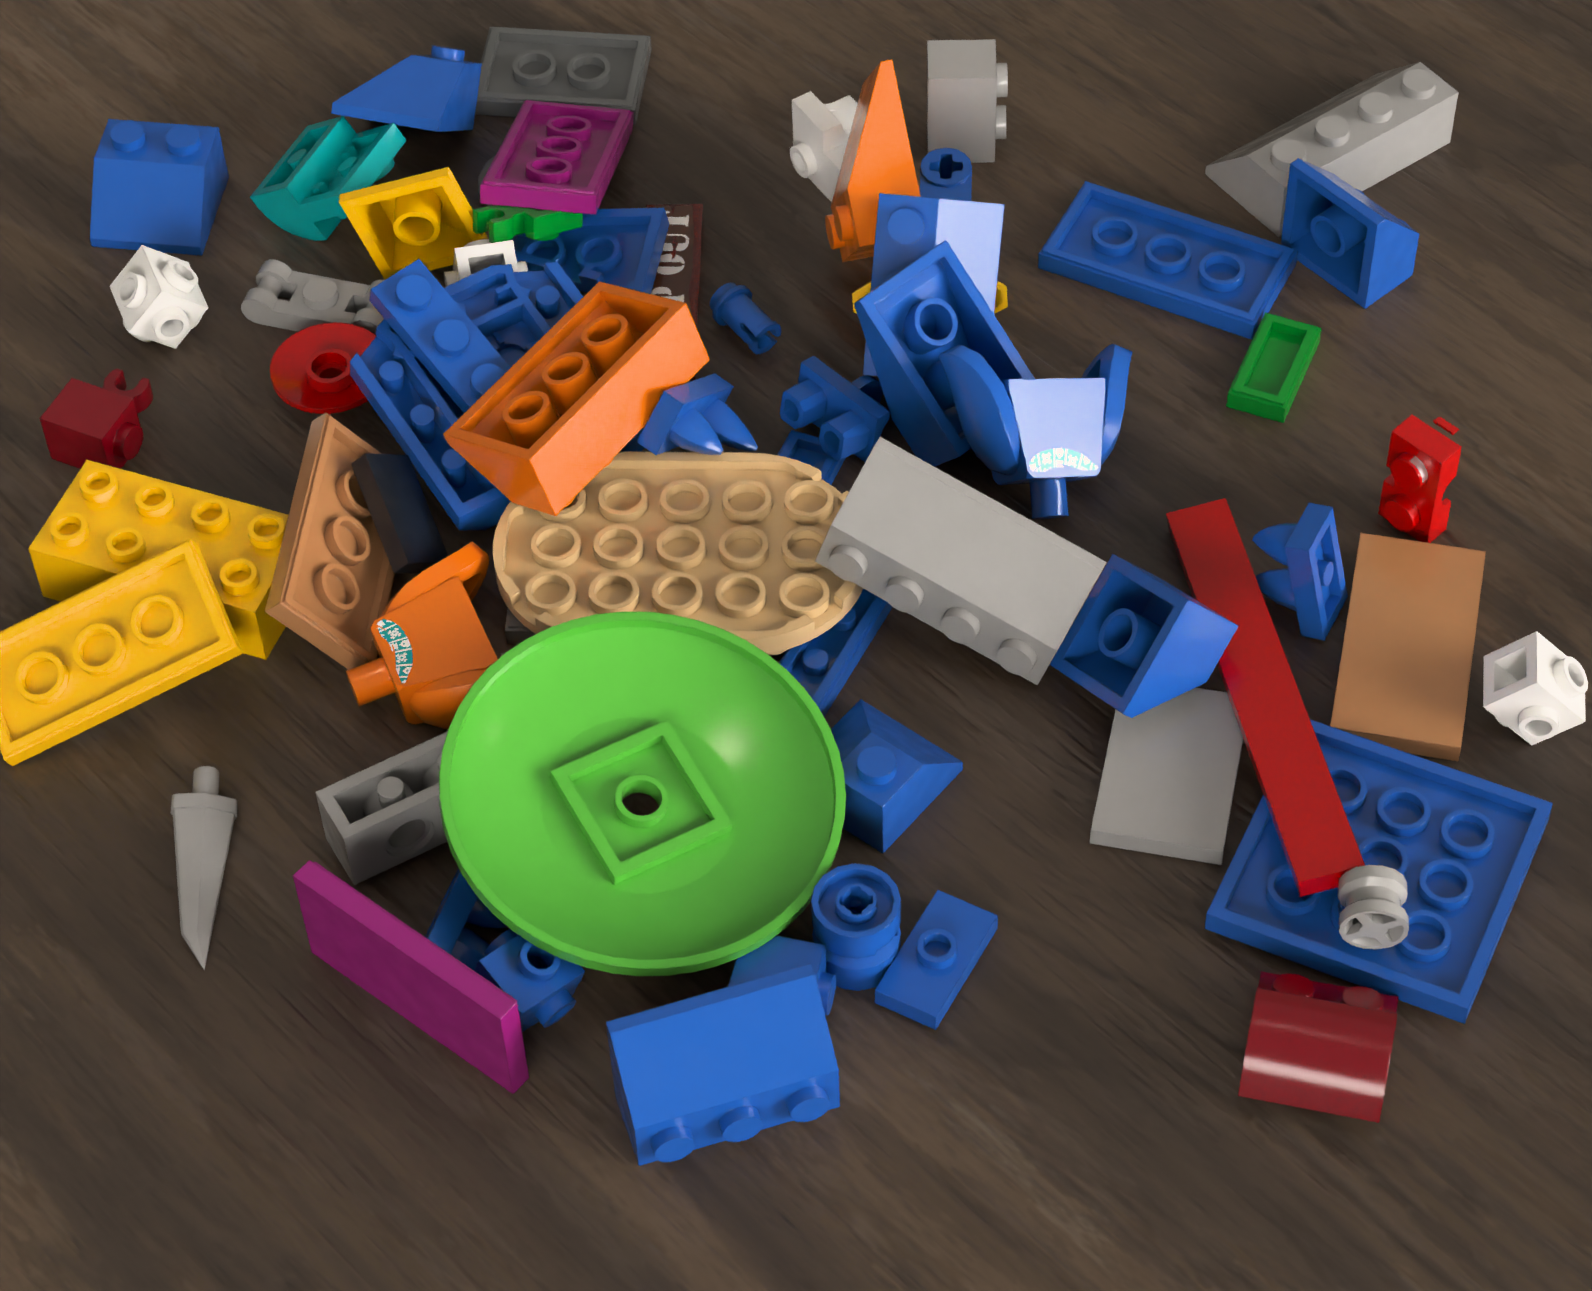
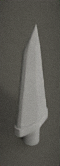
[170,766,238,971]

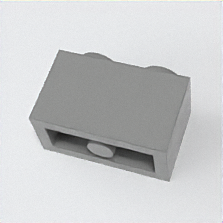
[927,39,1008,163]

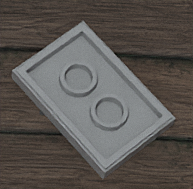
[1090,688,1243,865]

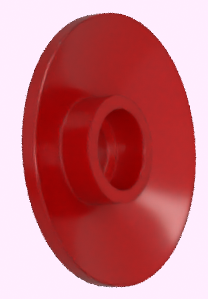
[270,322,376,414]

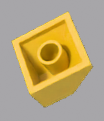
[339,167,488,280]

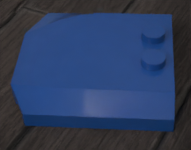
[349,262,645,531]

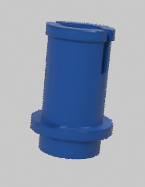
[709,282,782,354]

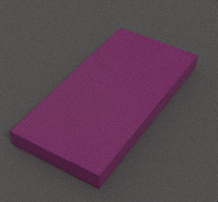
[480,100,633,215]
[293,860,529,1094]

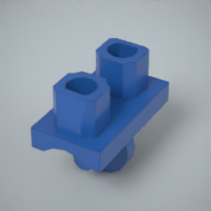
[779,356,890,462]

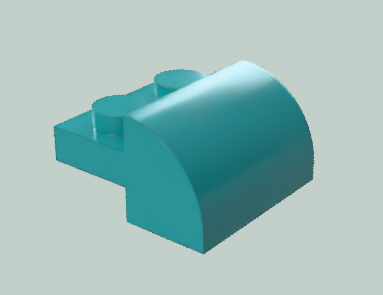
[250,116,407,241]

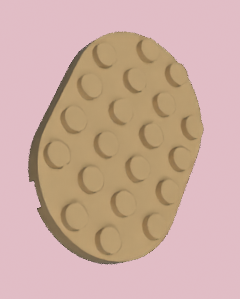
[493,451,863,655]

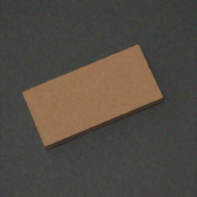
[265,413,395,670]
[1330,533,1486,761]

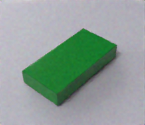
[1226,312,1322,423]

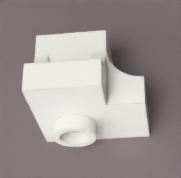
[790,91,858,202]

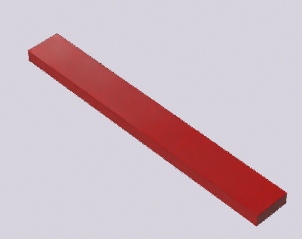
[1166,498,1365,897]

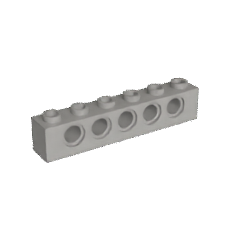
[315,731,448,885]

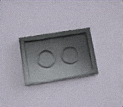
[475,27,652,125]

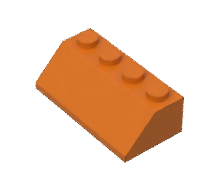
[443,281,710,516]

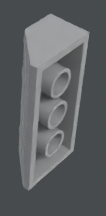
[1205,62,1459,238]
[815,437,1107,685]

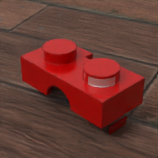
[1378,414,1462,543]

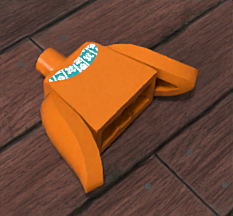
[346,541,498,729]

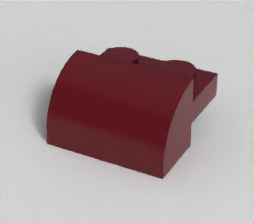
[1238,971,1399,1123]

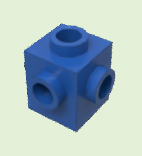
[474,929,585,1032]

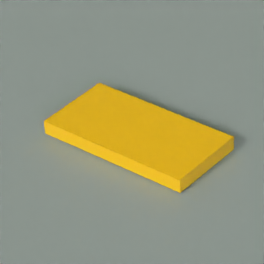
[0,538,243,766]

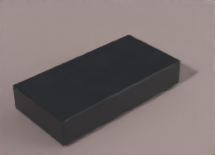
[351,453,448,573]

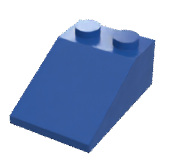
[854,240,1035,467]

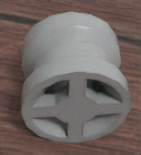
[1338,865,1409,949]

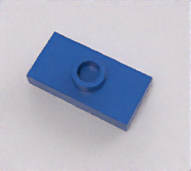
[875,890,998,1030]

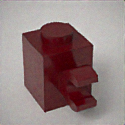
[39,368,153,469]

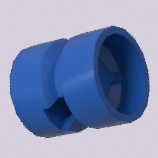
[811,863,901,991]

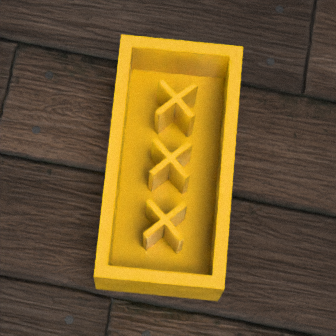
[28,460,289,660]

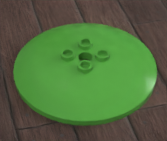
[439,612,846,976]

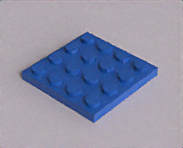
[1205,719,1553,1024]

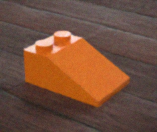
[825,59,921,262]

